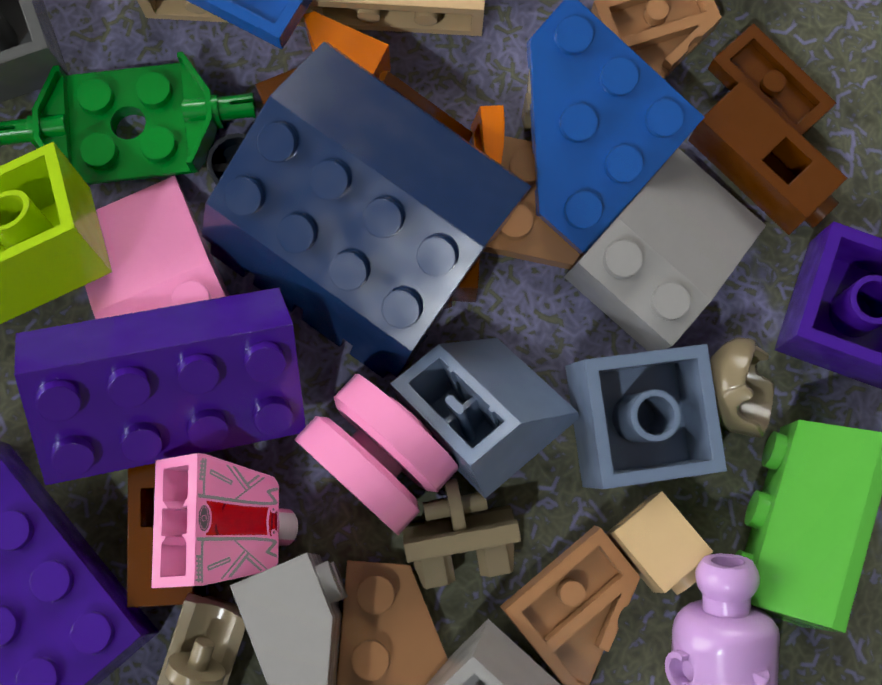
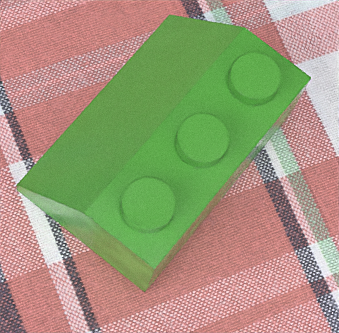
[735,420,882,633]

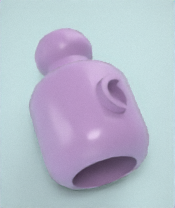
[665,553,780,685]

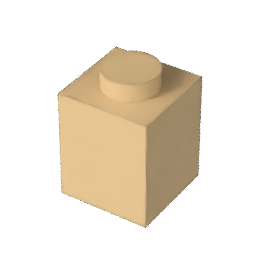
[606,491,713,595]

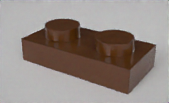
[708,23,836,136]

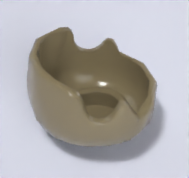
[710,337,774,438]

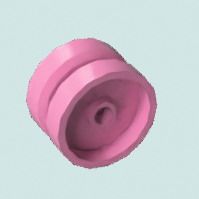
[294,374,459,536]

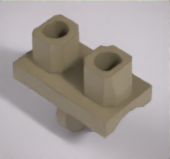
[402,478,521,589]
[157,593,246,685]

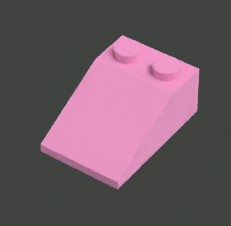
[85,175,230,319]

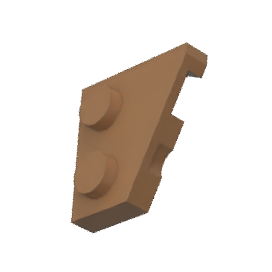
[591,0,722,79]
[500,525,640,685]

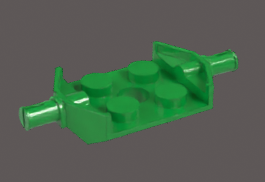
[0,52,257,185]

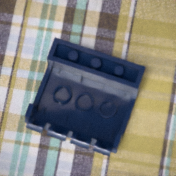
[201,42,531,378]

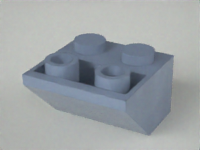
[390,338,579,499]

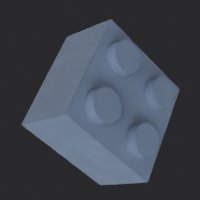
[565,344,727,489]

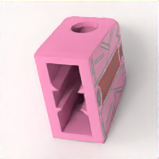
[151,453,298,588]

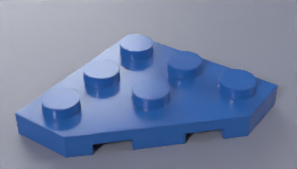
[527,0,705,254]

